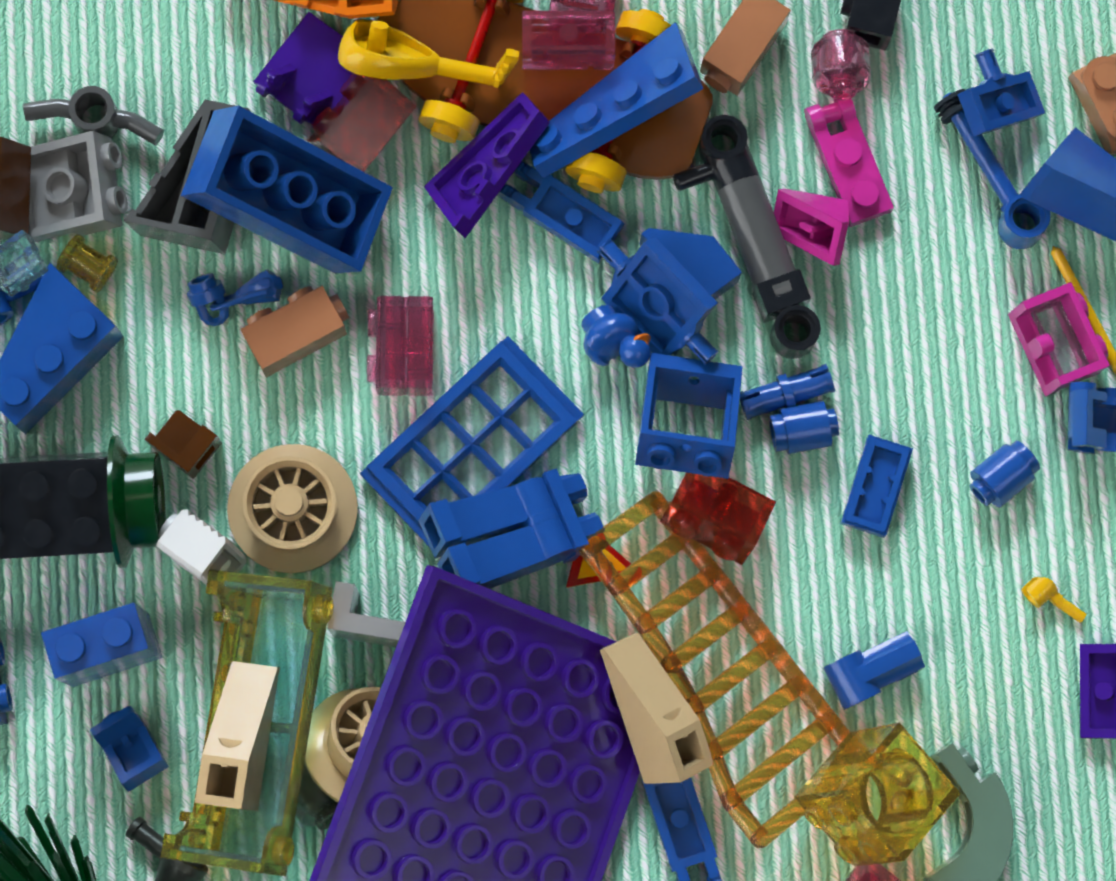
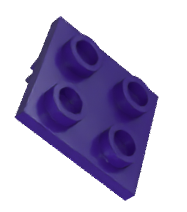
[253,12,372,136]

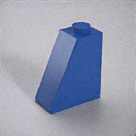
[1020,127,1116,241]

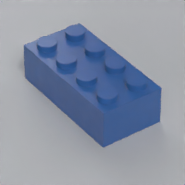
[181,105,393,274]

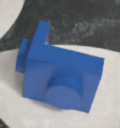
[90,706,169,792]

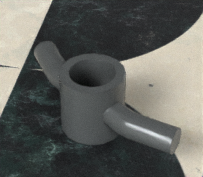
[23,86,164,146]

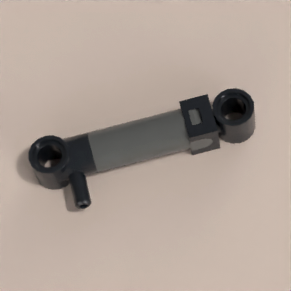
[673,115,821,359]

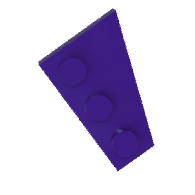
[424,92,550,239]

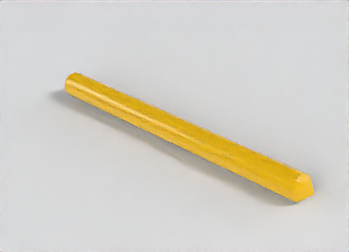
[1051,246,1116,375]

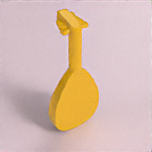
[338,19,520,88]

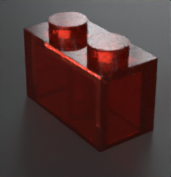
[307,73,417,172]
[660,472,776,565]

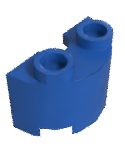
[1068,382,1116,454]

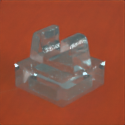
[0,230,49,297]

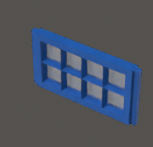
[360,336,584,548]

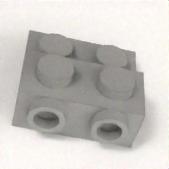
[24,131,128,243]

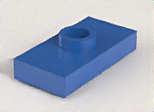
[840,435,913,538]

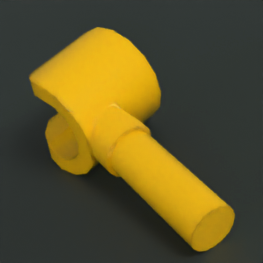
[1021,577,1086,623]

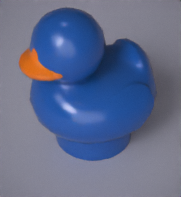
[581,305,651,368]

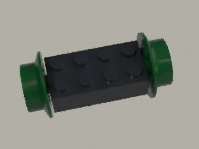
[0,435,166,568]

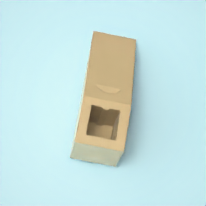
[600,633,714,784]
[195,661,280,811]

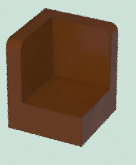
[144,410,222,479]

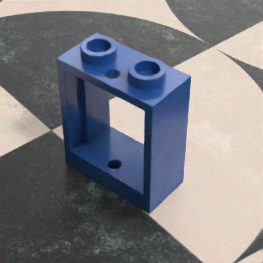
[635,353,743,479]

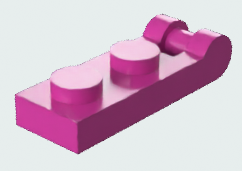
[804,93,894,227]

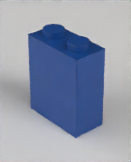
[41,602,163,687]

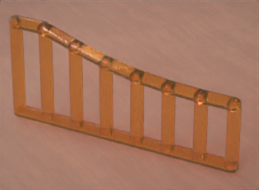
[579,491,868,849]

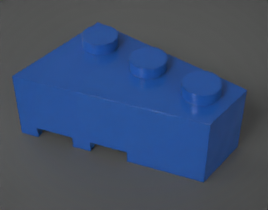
[0,263,124,435]

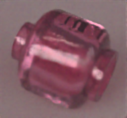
[811,29,872,100]

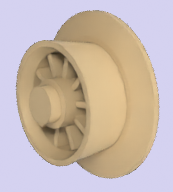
[227,444,358,573]
[302,687,381,802]

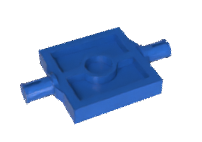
[597,236,719,365]

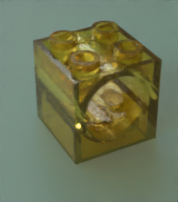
[794,722,961,866]

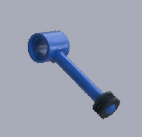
[934,89,1050,249]

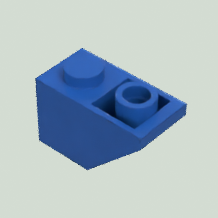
[639,228,742,299]

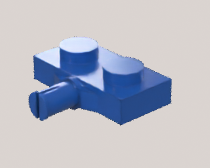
[957,48,1045,137]

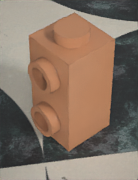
[700,0,791,96]
[240,285,350,378]

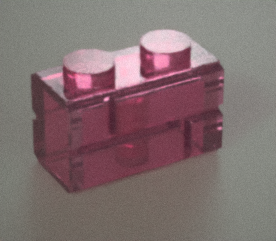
[522,11,615,70]
[367,296,434,396]

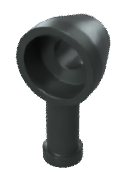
[125,817,208,881]

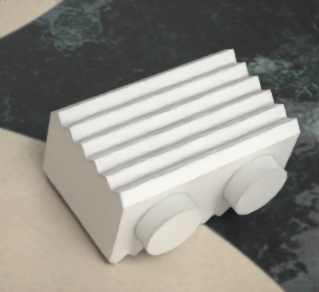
[156,509,247,595]

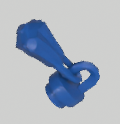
[187,270,283,326]

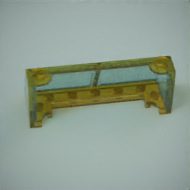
[160,570,334,877]

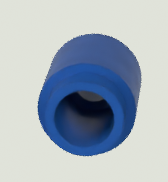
[769,401,839,454]
[969,441,1040,508]

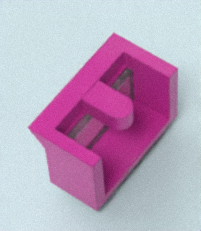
[1008,282,1110,397]

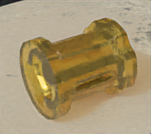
[56,234,118,293]

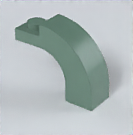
[923,743,1013,881]

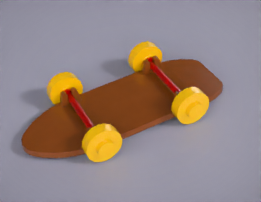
[377,0,713,194]

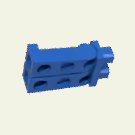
[419,468,605,589]

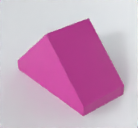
[774,188,849,266]

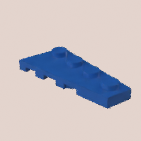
[530,22,704,178]

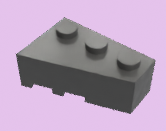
[124,99,251,254]

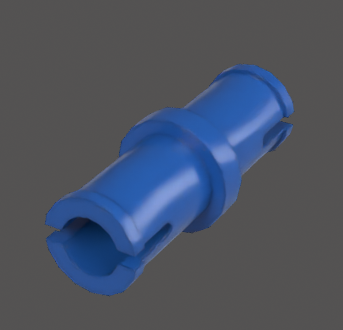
[740,364,835,420]

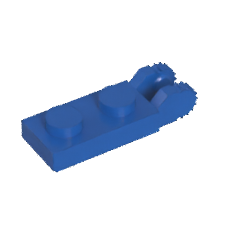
[497,161,625,264]
[642,777,722,881]

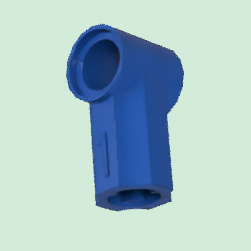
[823,631,925,710]

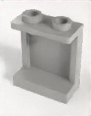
[327,581,405,647]

